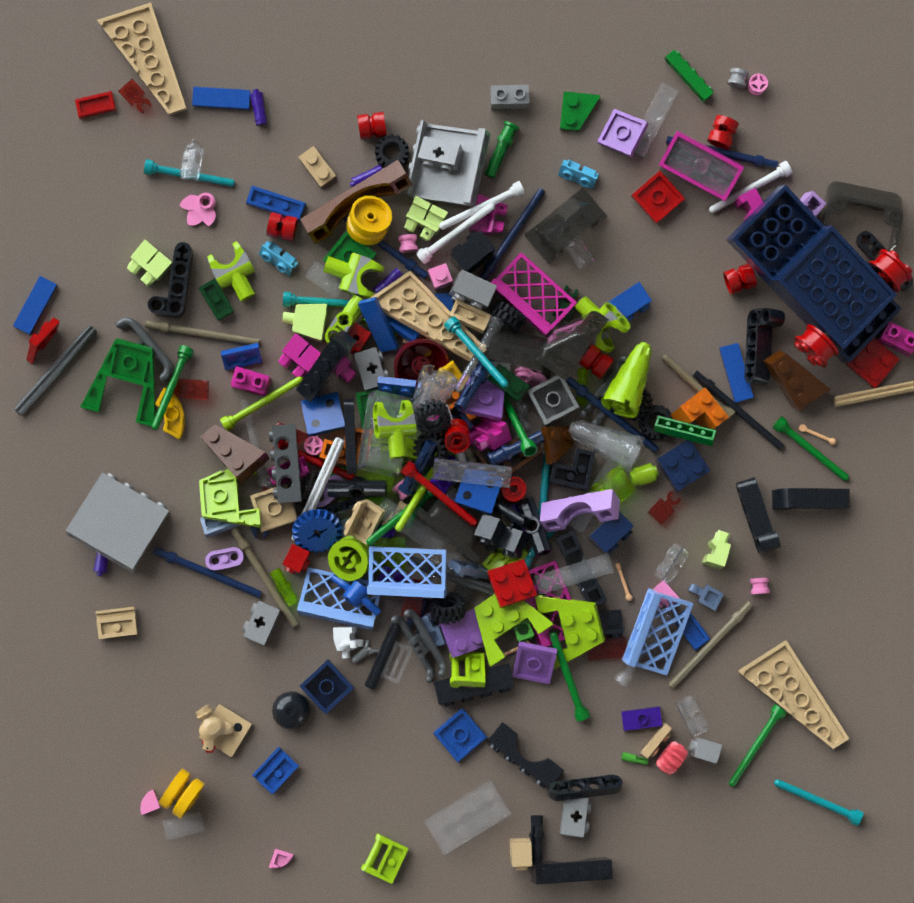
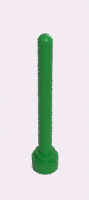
[152,345,194,430]
[503,393,538,457]
[772,416,849,481]
[366,490,436,545]
[550,632,591,722]
[729,704,788,787]

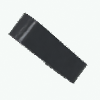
[147,242,193,318]
[744,308,785,385]
[736,477,781,554]
[772,488,850,510]

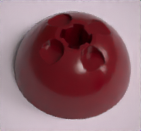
[394,339,450,395]

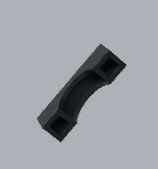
[296,329,357,402]
[555,531,607,606]
[434,663,514,707]
[488,722,564,789]
[531,857,613,885]

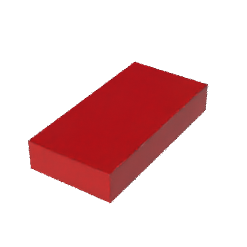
[75,91,116,119]

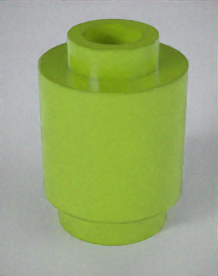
[629,463,659,487]

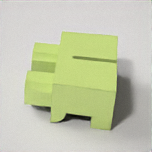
[404,196,448,242]
[127,239,172,287]
[702,530,731,569]

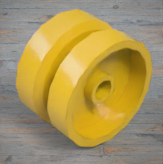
[346,196,392,245]
[158,768,205,819]

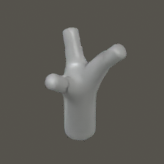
[351,640,380,664]

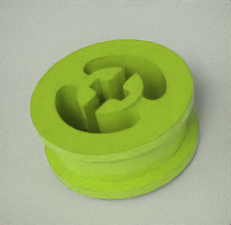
[328,535,370,581]

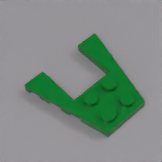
[80,338,156,427]

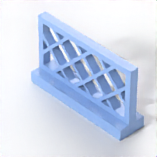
[367,546,447,598]
[297,567,380,631]
[622,588,693,675]

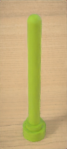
[220,376,303,432]
[395,453,442,532]

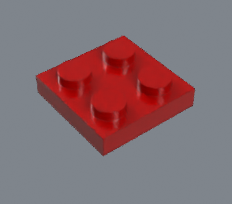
[631,171,685,224]
[845,338,900,388]
[487,559,537,608]

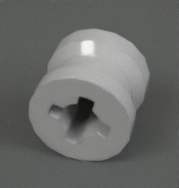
[727,68,749,89]

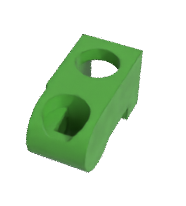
[513,618,535,644]

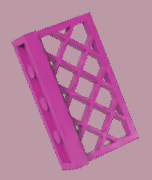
[491,252,577,338]
[525,560,571,647]

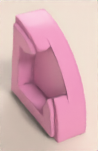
[141,789,161,815]
[269,848,294,868]

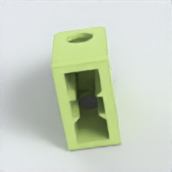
[282,304,328,343]

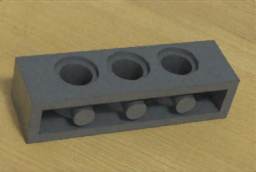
[269,424,302,504]

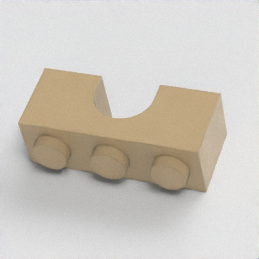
[510,838,532,870]

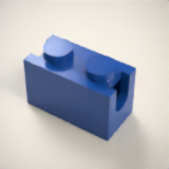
[609,282,652,322]

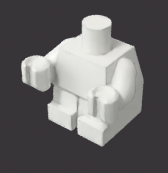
[333,626,364,658]

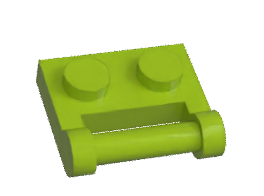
[449,652,486,688]
[361,833,409,884]

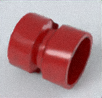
[357,112,387,140]
[707,115,739,150]
[266,212,298,242]
[723,263,757,295]
[579,344,615,379]
[445,419,470,453]
[501,476,526,503]

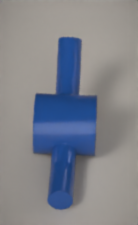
[331,574,381,616]

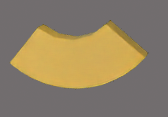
[155,387,185,440]

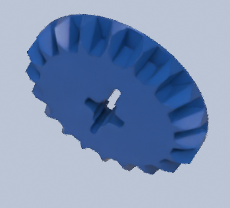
[292,509,343,554]

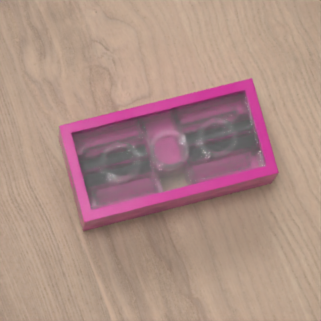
[659,130,744,201]

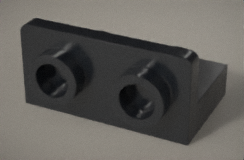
[598,610,624,638]

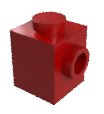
[348,323,372,354]
[282,544,310,575]

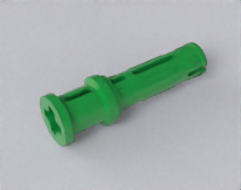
[484,121,520,179]

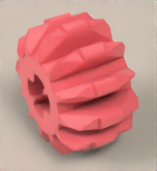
[656,741,688,775]

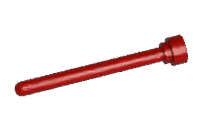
[272,440,358,480]
[400,460,477,526]

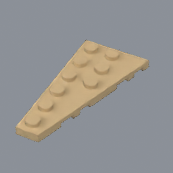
[97,3,187,115]
[369,271,487,363]
[737,640,849,749]

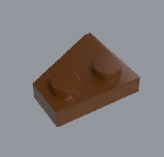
[541,426,575,465]

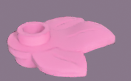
[180,193,216,226]
[514,366,547,387]

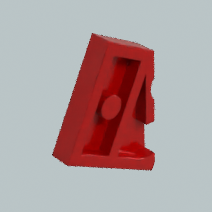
[26,317,60,364]

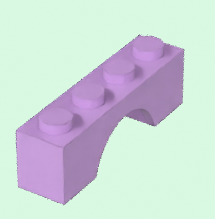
[540,489,620,532]

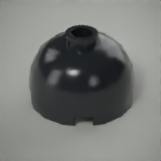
[272,691,311,730]

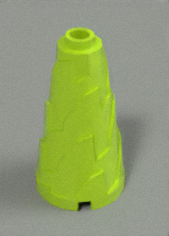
[601,342,653,418]

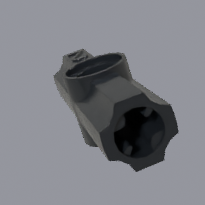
[327,476,387,502]
[517,497,552,557]

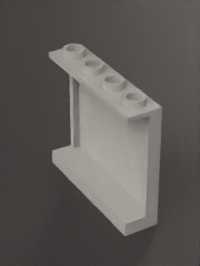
[405,120,491,207]
[65,472,169,573]

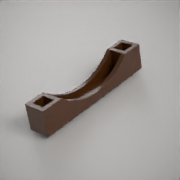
[300,160,413,245]

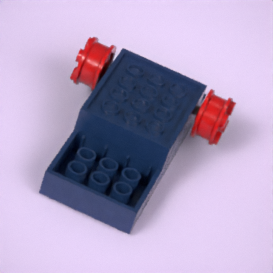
[726,185,913,368]

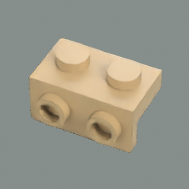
[343,499,386,545]

